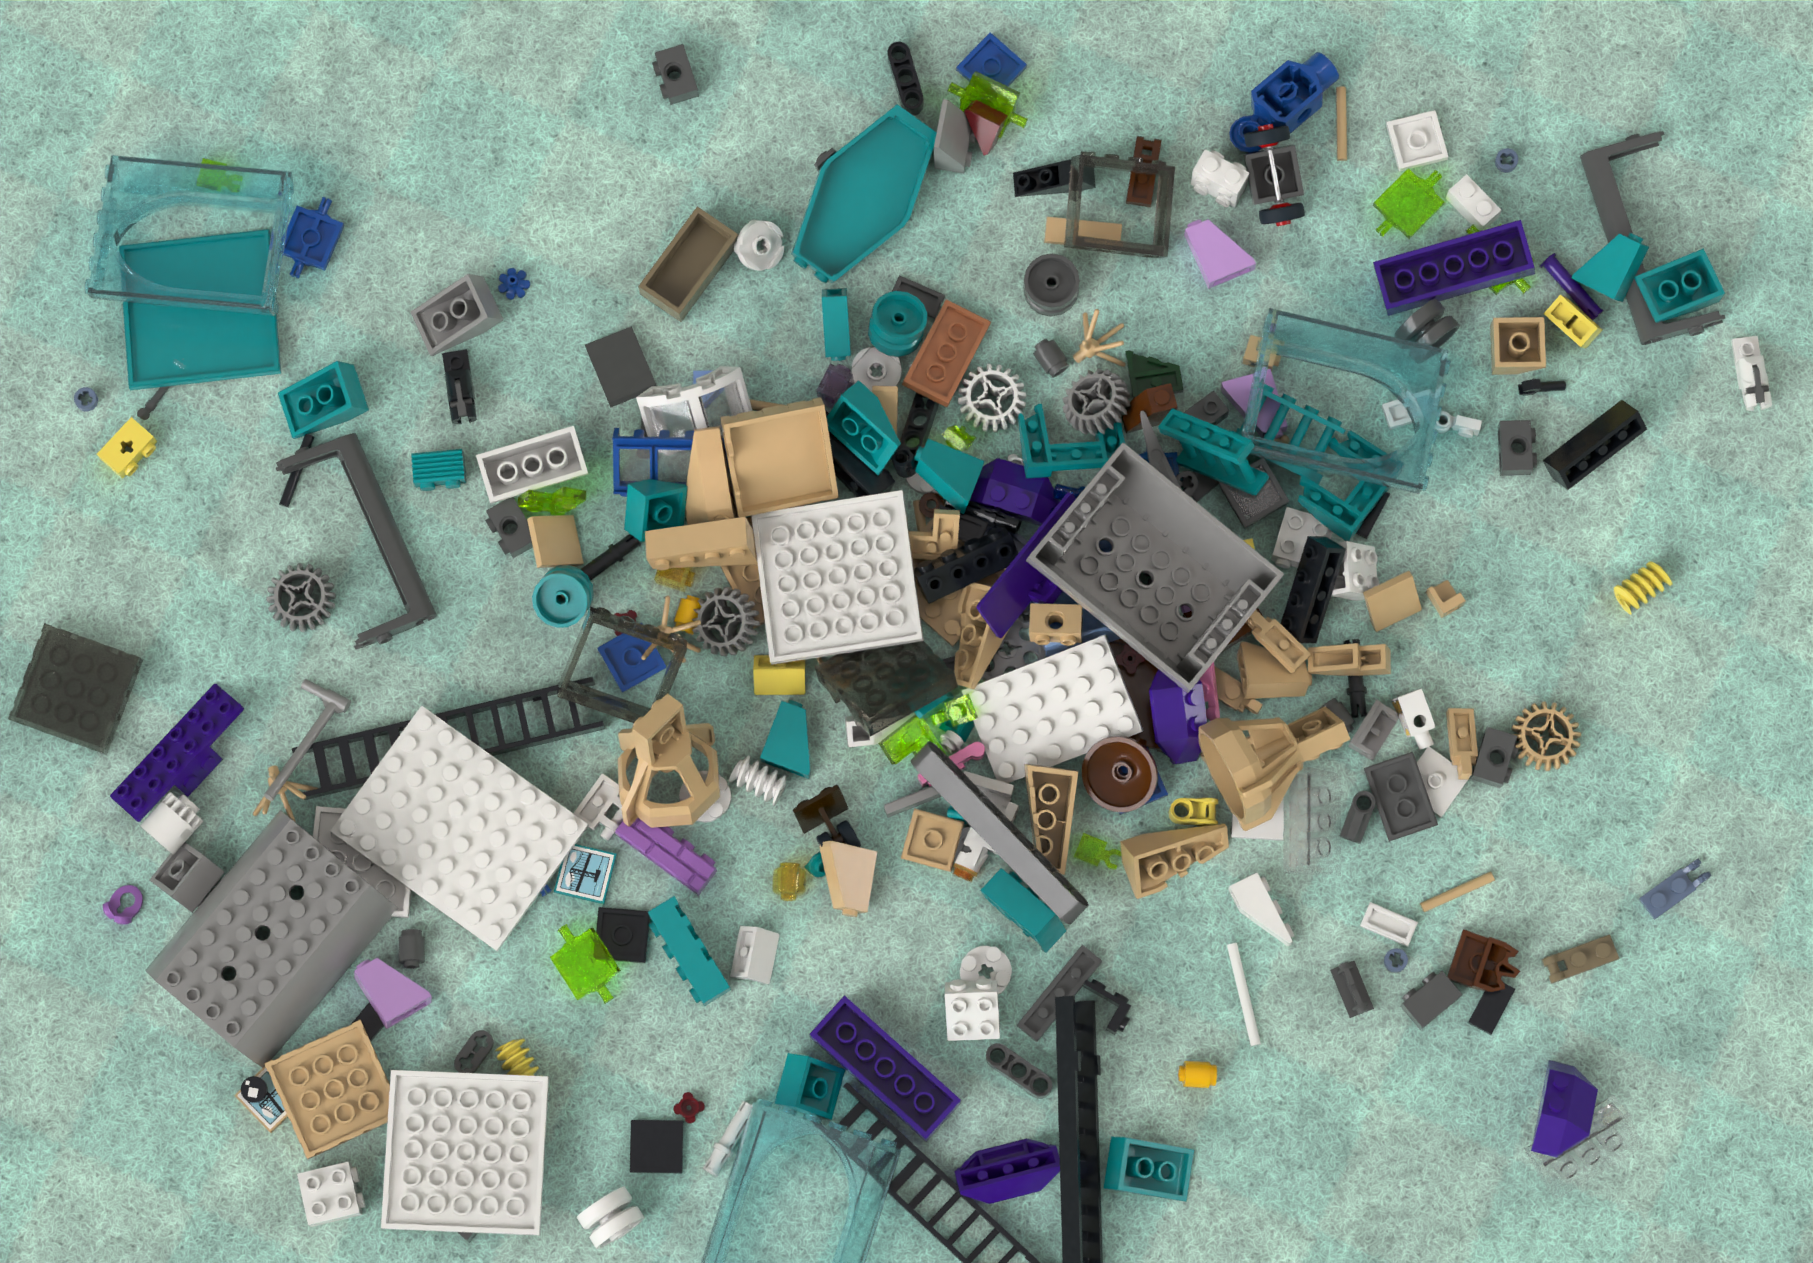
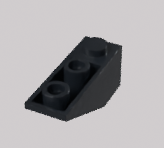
[1013,157,1096,197]

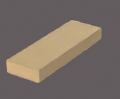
[1044,217,1122,250]

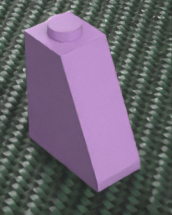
[1184,219,1256,289]
[1220,369,1288,439]
[354,958,432,1029]

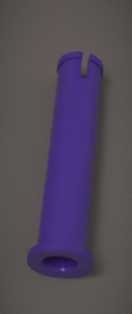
[1540,253,1604,320]

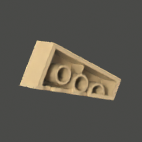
[645,517,758,570]
[1024,764,1078,875]

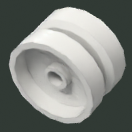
[577,1186,645,1249]

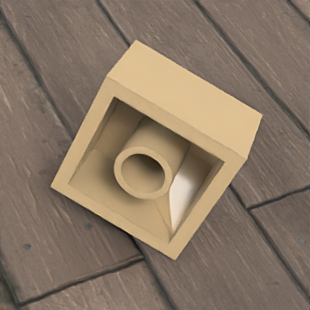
[1490,317,1546,375]

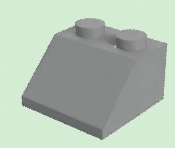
[149,842,224,913]

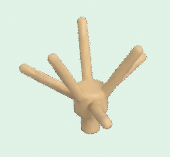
[1073,309,1126,367]
[641,596,701,663]
[253,765,318,822]

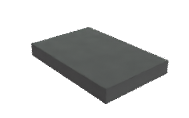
[585,326,657,408]
[1364,752,1438,842]

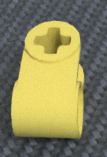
[1168,798,1218,826]

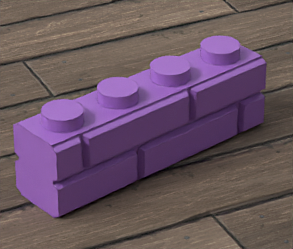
[615,818,717,896]

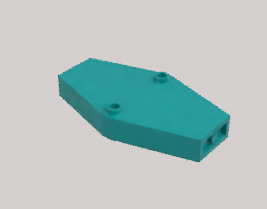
[791,104,937,284]

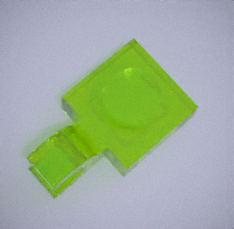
[930,694,978,727]

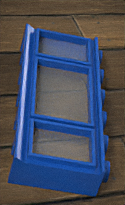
[612,428,731,497]

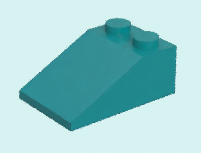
[1634,248,1725,323]
[278,361,369,439]
[826,380,901,475]
[1103,1136,1194,1202]

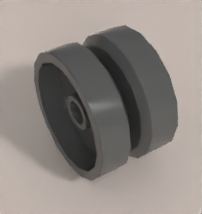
[1023,253,1080,317]
[1394,299,1460,362]

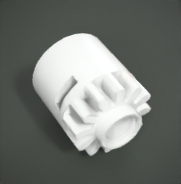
[140,792,203,855]

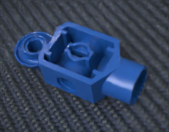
[1229,52,1339,153]

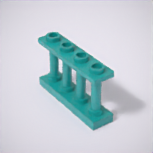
[1229,382,1346,485]
[1158,408,1269,495]

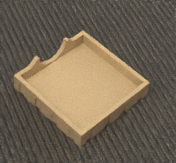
[720,397,839,517]
[264,1020,390,1159]

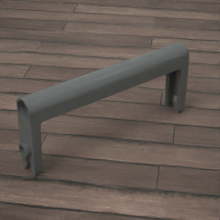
[1580,131,1725,345]
[276,433,437,650]

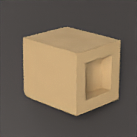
[1426,580,1466,618]

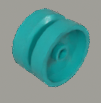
[868,291,927,357]
[532,565,594,628]

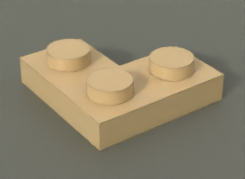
[909,509,960,560]

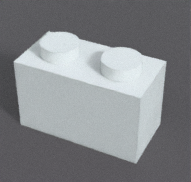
[1446,174,1501,232]

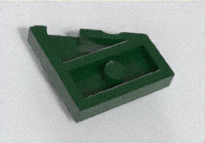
[1125,350,1184,399]

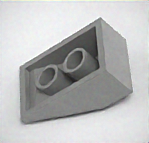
[934,99,976,174]
[411,274,503,356]

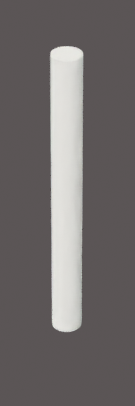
[1227,943,1261,1046]

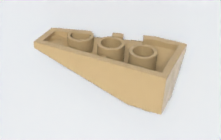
[685,426,738,525]
[953,583,1010,689]
[1120,824,1229,899]

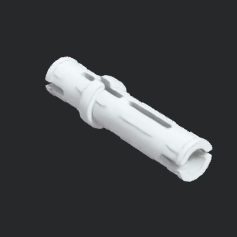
[703,1101,757,1177]

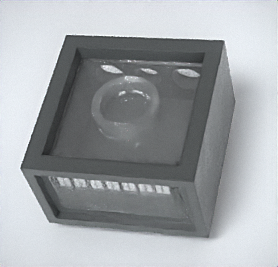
[1219,457,1289,529]

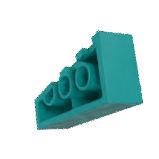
[648,896,731,1006]

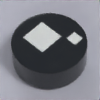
[241,1076,268,1103]

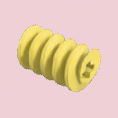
[1614,561,1672,615]
[495,1038,543,1076]

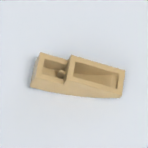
[1308,643,1391,676]

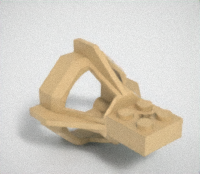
[618,693,720,828]
[1199,707,1350,831]

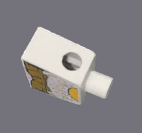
[1391,688,1435,750]

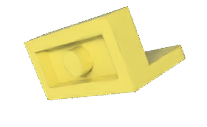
[753,655,806,695]

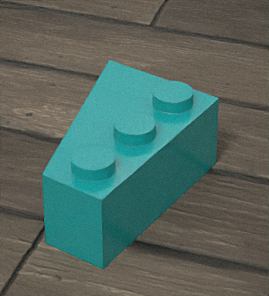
[980,868,1067,953]

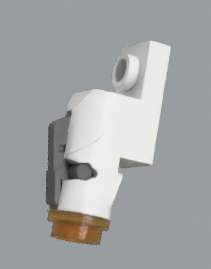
[953,802,1019,882]

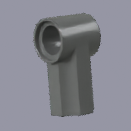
[1339,791,1376,844]

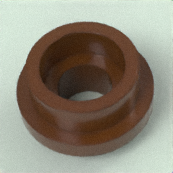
[919,492,944,518]

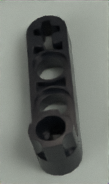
[891,392,939,478]

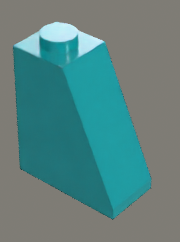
[1572,233,1649,302]
[822,288,851,361]
[914,439,985,514]
[760,700,811,779]

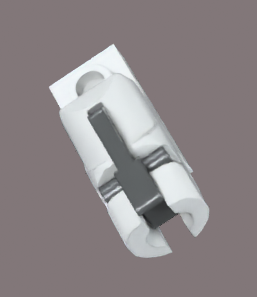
[1731,336,1772,411]

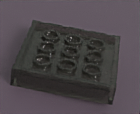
[8,623,144,755]
[815,641,958,737]

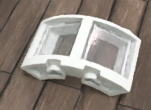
[636,366,753,455]

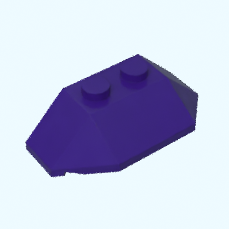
[970,458,1060,526]
[1149,670,1207,765]
[1531,1060,1598,1158]
[954,1138,1060,1204]

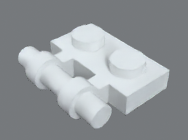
[573,773,623,841]

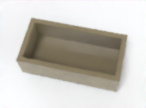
[638,206,738,322]

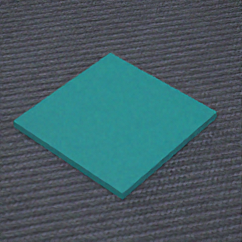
[119,229,281,391]

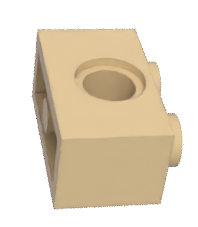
[1029,603,1083,646]

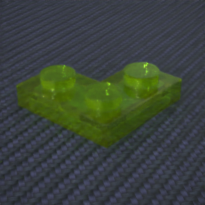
[518,486,586,516]
[878,714,946,765]

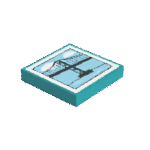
[554,844,617,905]

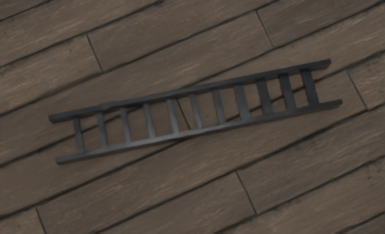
[292,677,605,800]
[1055,996,1103,1263]
[811,1083,1040,1263]

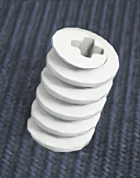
[729,755,787,806]

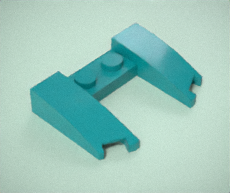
[1018,404,1125,478]
[1298,430,1404,541]

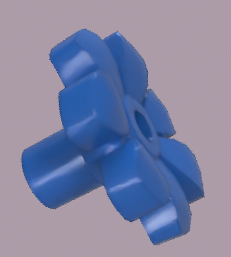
[498,268,530,300]

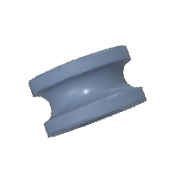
[1495,148,1518,173]
[74,387,98,412]
[1384,948,1408,973]

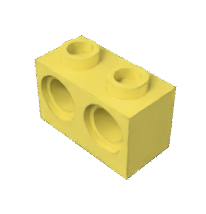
[1543,295,1603,349]

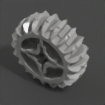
[1062,368,1131,436]
[266,563,336,632]
[692,587,760,656]

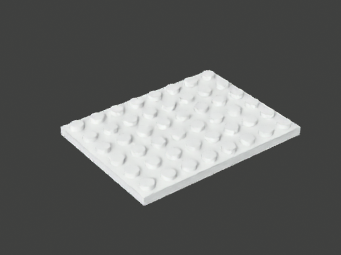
[330,706,589,952]

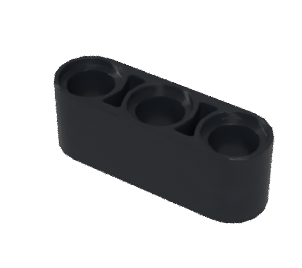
[887,41,924,116]

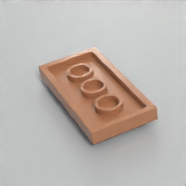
[902,299,991,407]

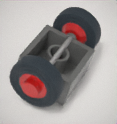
[1243,124,1305,226]

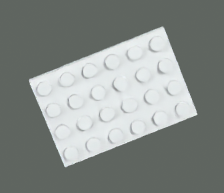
[962,634,1144,783]

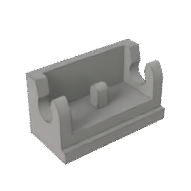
[1348,699,1399,761]

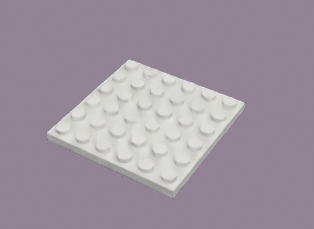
[751,490,923,665]
[381,1070,549,1236]

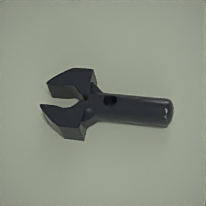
[1518,379,1566,396]

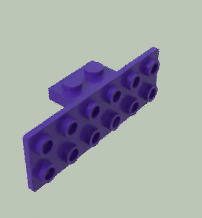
[976,492,1076,638]
[110,684,244,822]

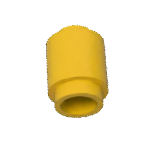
[673,595,702,635]
[1178,1061,1217,1088]

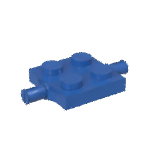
[277,197,344,279]

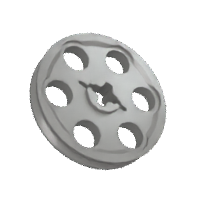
[981,617,1045,681]

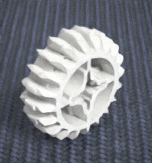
[958,364,1026,432]

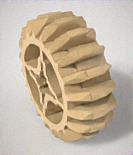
[1511,701,1581,771]

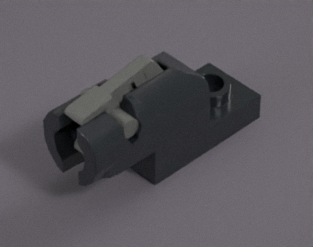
[442,349,477,424]

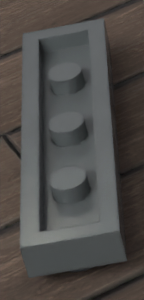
[1017,945,1102,1042]

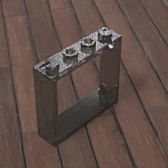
[1064,151,1175,259]
[557,606,687,723]

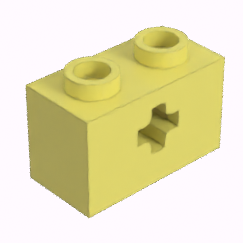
[97,417,157,479]

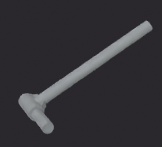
[264,679,351,801]

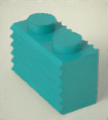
[411,449,466,491]

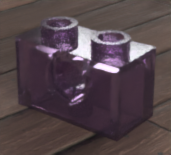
[817,363,854,409]

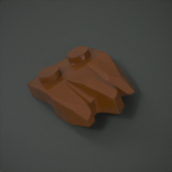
[1447,929,1521,992]

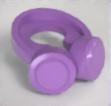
[102,885,143,924]

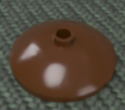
[1082,736,1158,812]

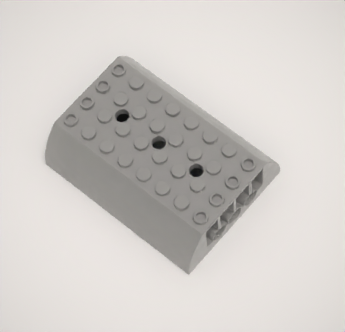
[1026,443,1284,693]
[146,810,398,1068]

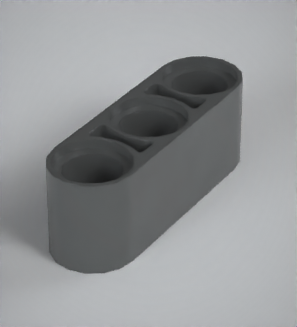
[986,1043,1052,1099]

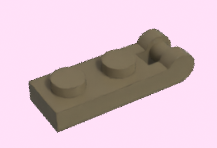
[1542,935,1619,984]

